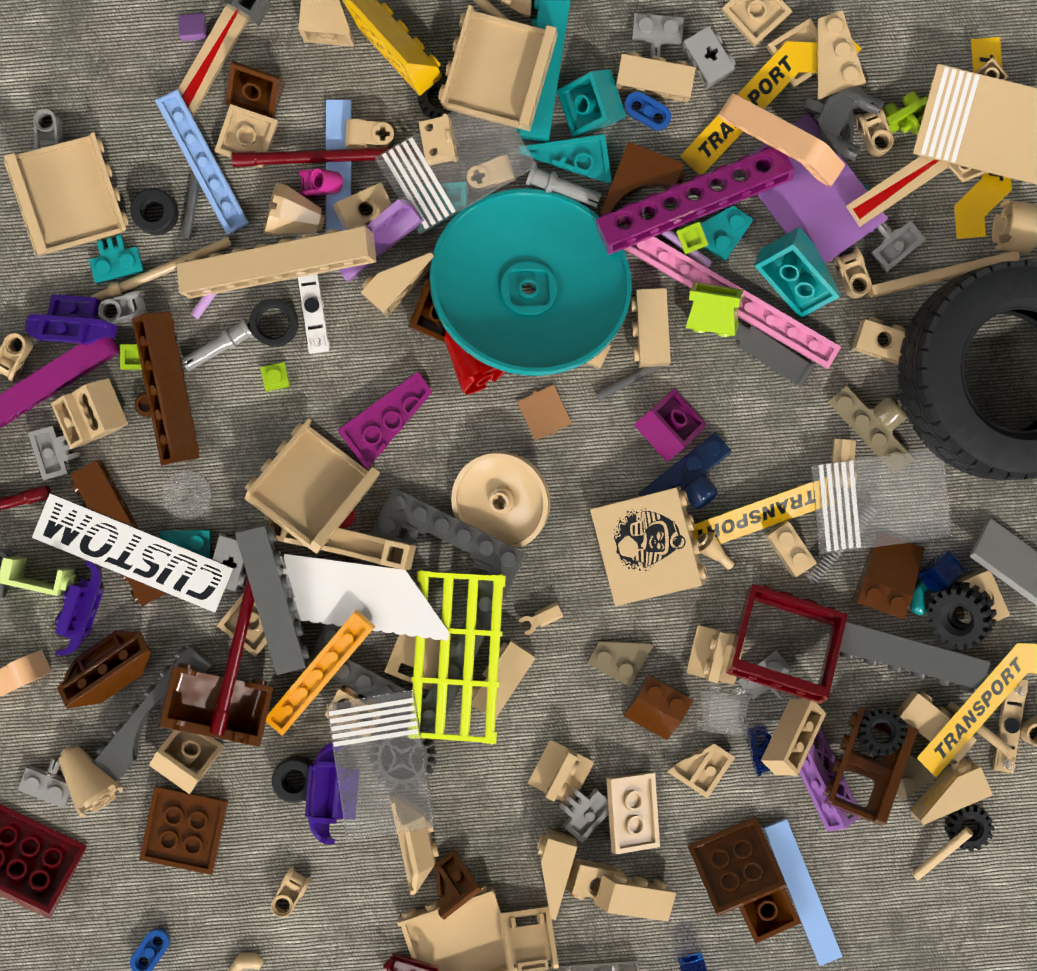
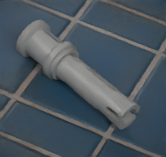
[525,163,602,208]
[181,318,255,372]

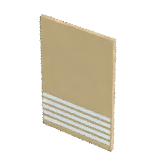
[912,64,1037,185]

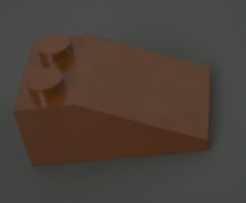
[852,531,924,620]

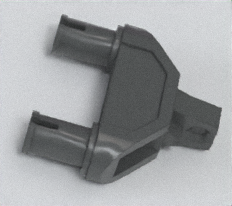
[804,86,884,162]

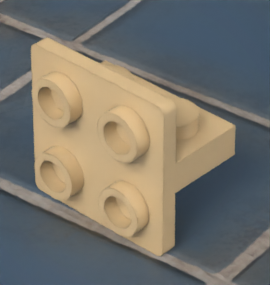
[686,625,746,684]
[528,740,593,805]

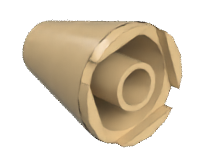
[58,745,123,817]

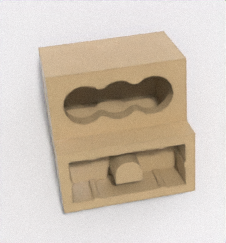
[51,378,128,449]

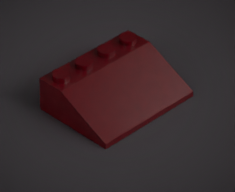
[0,804,87,919]

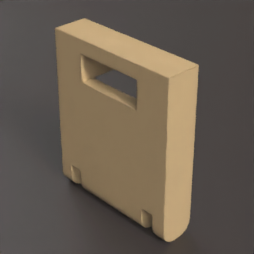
[384,634,453,690]
[499,907,559,971]

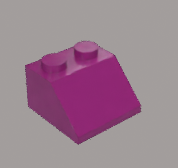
[634,388,707,462]

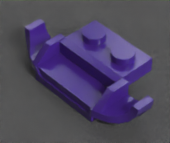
[25,294,118,345]
[55,560,104,656]
[305,742,360,844]

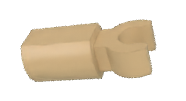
[519,602,564,635]

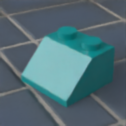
[557,69,626,138]

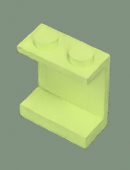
[0,556,77,596]

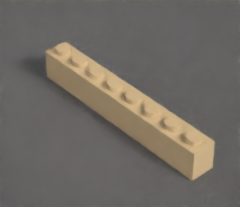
[177,225,377,299]

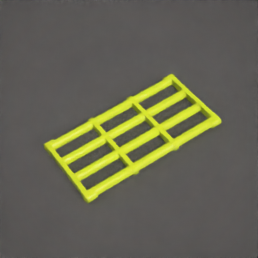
[408,570,506,744]

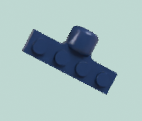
[638,432,732,509]

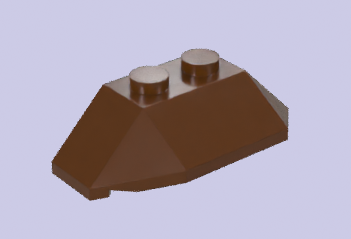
[57,631,151,709]

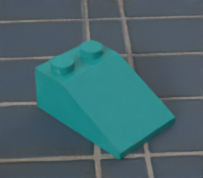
[754,227,841,318]

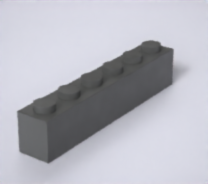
[235,520,310,675]
[839,621,991,693]

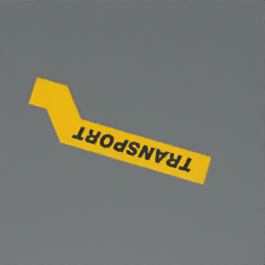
[954,37,1012,239]
[680,41,862,174]
[692,477,835,544]
[917,643,1037,777]

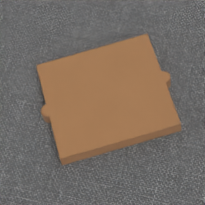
[517,384,572,441]

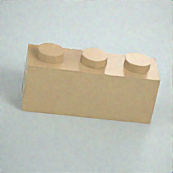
[616,52,696,102]
[631,288,671,368]
[471,639,536,717]
[894,690,977,763]
[761,699,826,776]
[594,873,676,921]

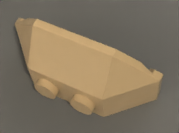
[390,792,439,895]

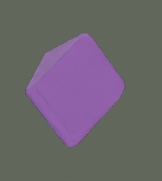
[179,13,207,41]

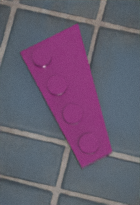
[337,371,433,470]

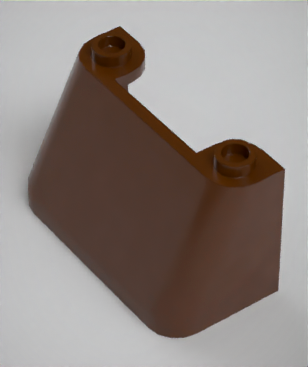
[157,662,273,747]

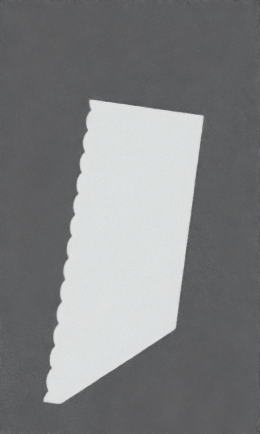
[283,554,449,641]

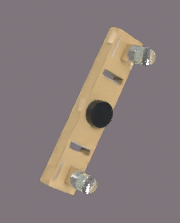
[991,679,1028,773]

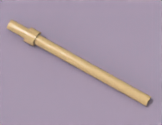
[91,237,232,302]

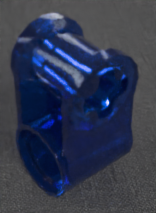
[747,726,772,777]

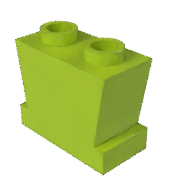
[686,282,744,337]

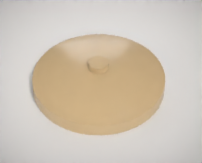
[451,451,550,549]

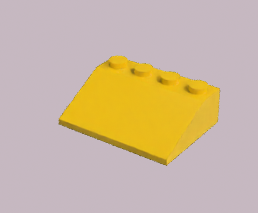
[342,0,442,96]

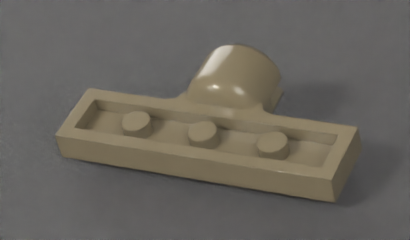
[828,384,914,475]

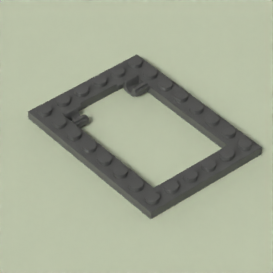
[306,487,527,733]

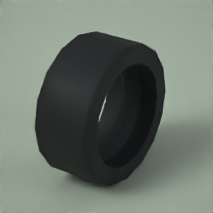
[249,299,299,347]

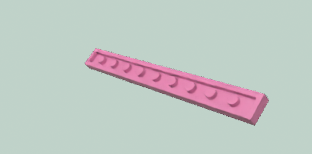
[623,223,841,369]

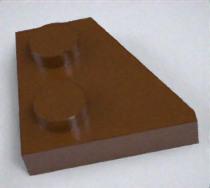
[435,850,482,920]

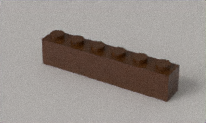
[132,311,200,466]
[70,460,168,606]

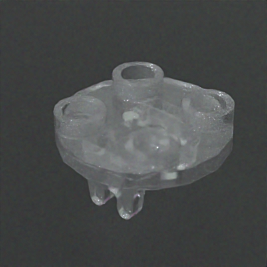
[162,470,212,520]

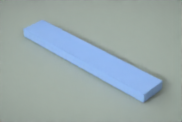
[155,89,249,236]
[326,100,352,231]
[763,818,842,966]

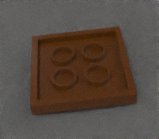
[139,785,229,875]
[687,817,787,916]

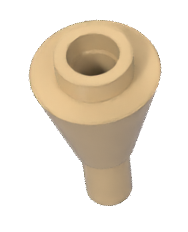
[697,532,734,570]

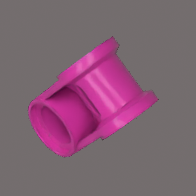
[298,168,343,198]

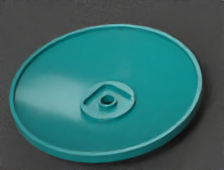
[430,189,632,376]

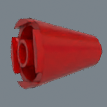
[443,331,505,395]

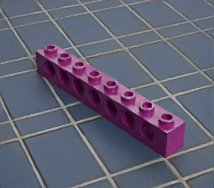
[596,146,794,255]

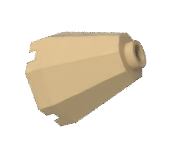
[263,182,325,236]

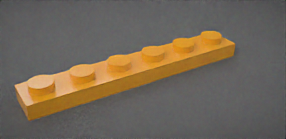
[266,610,375,736]

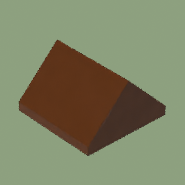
[225,60,285,118]
[408,280,446,342]
[739,888,801,944]

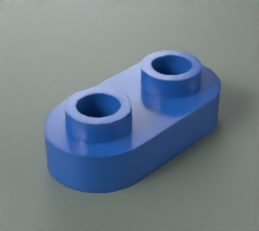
[624,92,671,131]
[130,928,171,971]

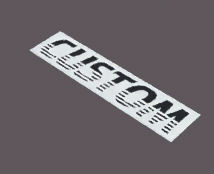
[32,494,233,612]

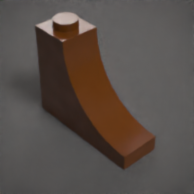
[600,142,686,216]

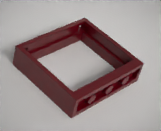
[726,584,848,704]

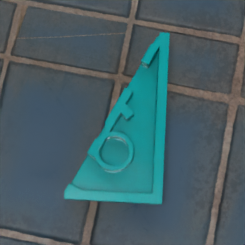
[519,134,612,184]

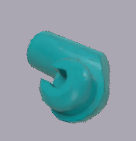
[910,577,932,615]

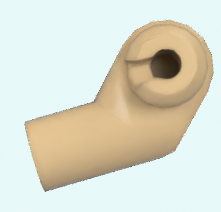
[227,952,263,971]

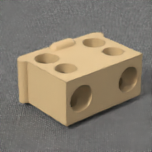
[419,114,459,166]

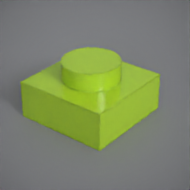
[676,222,709,255]
[120,344,142,370]
[260,362,291,392]

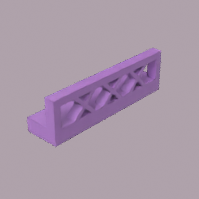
[339,199,424,282]
[799,727,859,832]

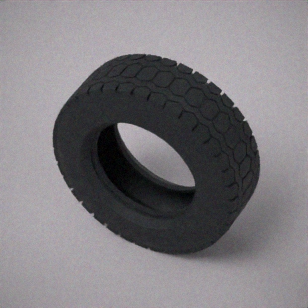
[898,260,1037,480]

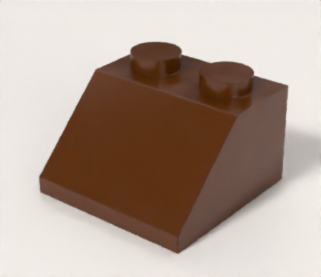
[623,673,693,740]

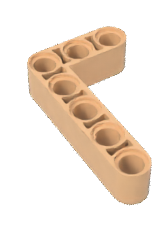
[718,93,845,187]
[0,650,52,696]

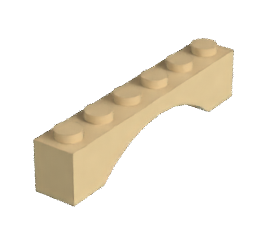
[264,515,416,570]

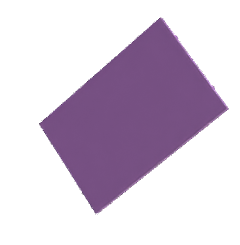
[749,113,888,264]

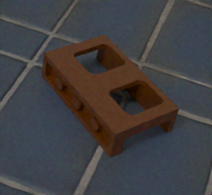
[823,707,919,826]

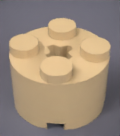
[992,200,1037,254]

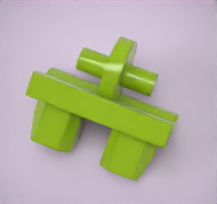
[883,91,928,135]

